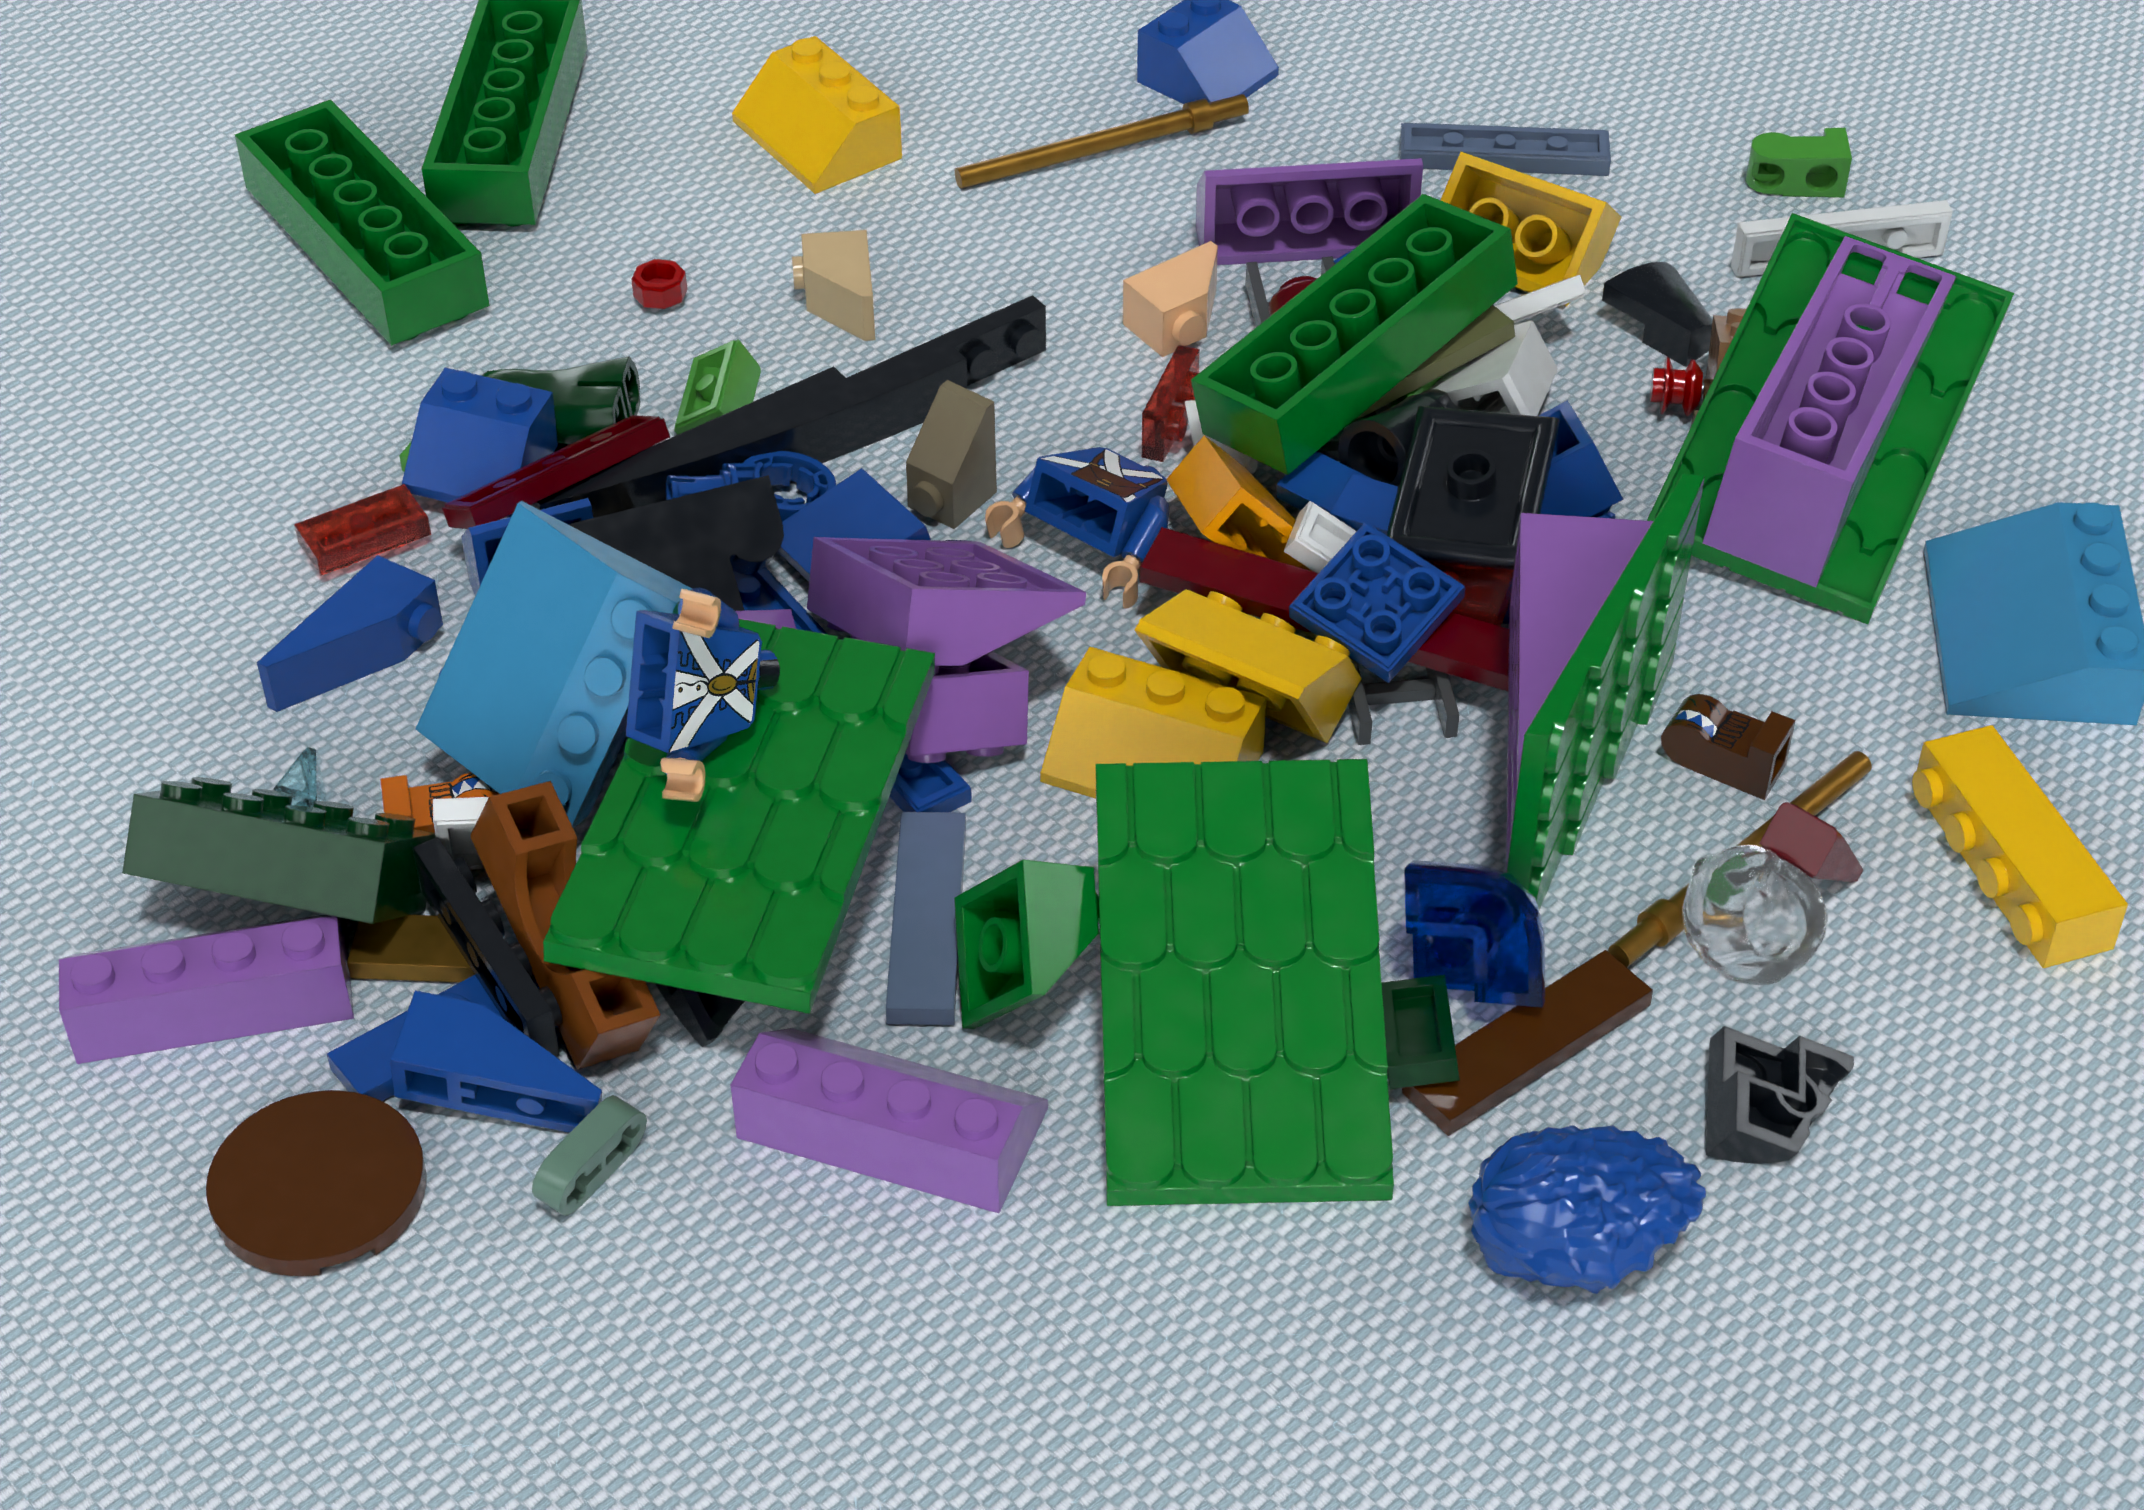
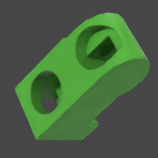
[1745,128,1852,198]

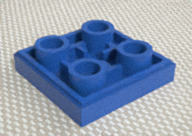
[778,468,931,582]
[1289,522,1465,683]

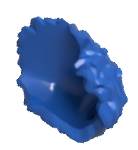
[1468,1125,1706,1294]

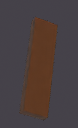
[1402,950,1653,1136]

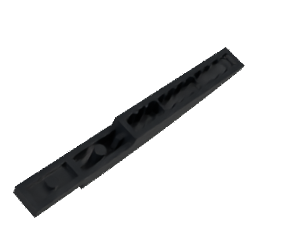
[534,295,1046,518]

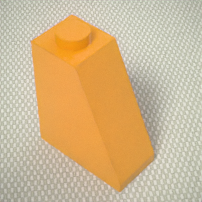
[1166,435,1312,571]

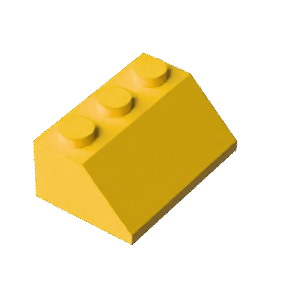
[732,36,902,194]
[1441,151,1622,307]
[1134,589,1362,743]
[1040,647,1266,799]

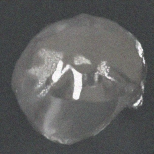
[1682,845,1828,985]

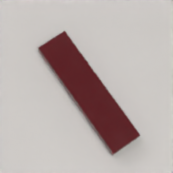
[442,415,670,529]

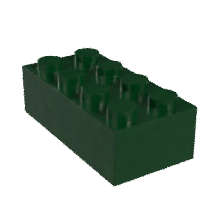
[122,777,436,924]

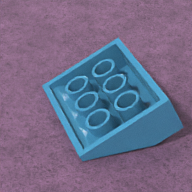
[415,501,692,828]
[1924,502,2144,725]

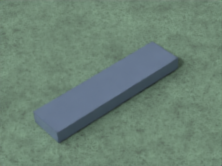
[1400,123,1611,176]
[886,812,966,1025]

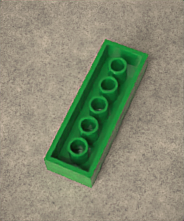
[421,0,588,227]
[234,99,490,346]
[1191,194,1518,475]

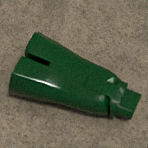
[482,356,640,445]

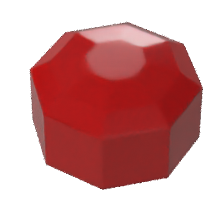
[631,259,687,309]

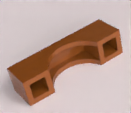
[470,781,661,1070]

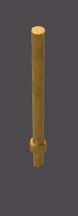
[955,94,1249,189]
[1608,751,1872,967]

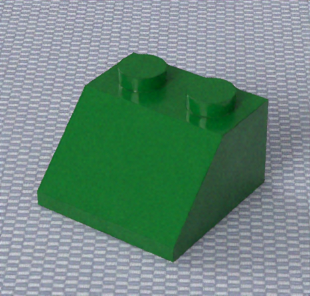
[954,859,1099,1029]

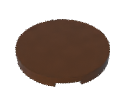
[206,1090,427,1276]

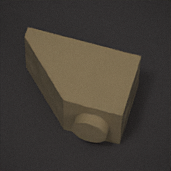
[906,380,997,529]

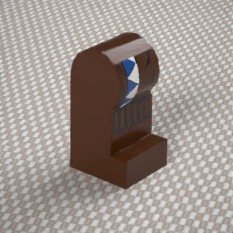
[1661,694,1796,800]

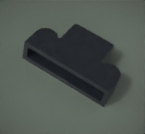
[568,475,784,611]

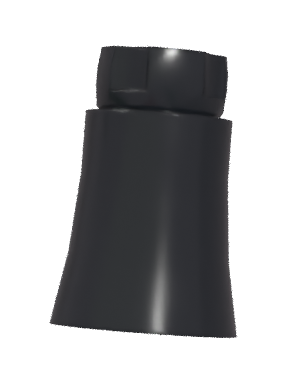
[1338,389,1460,486]

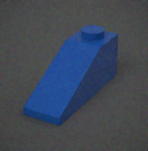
[257,555,443,712]
[390,990,602,1133]

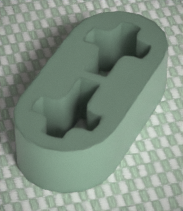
[532,1095,647,1216]

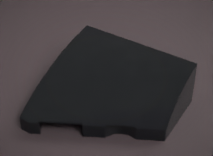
[1706,1026,1854,1164]

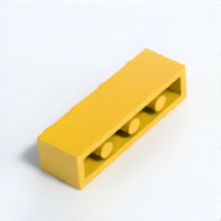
[1912,725,2128,968]

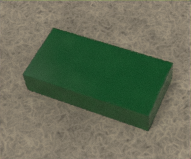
[1382,975,1460,1089]

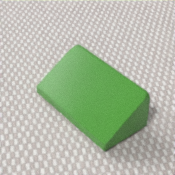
[674,339,761,435]

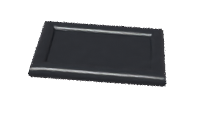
[1386,406,1560,570]

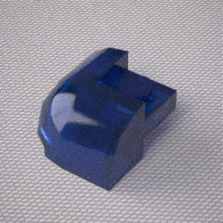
[1404,860,1545,1007]

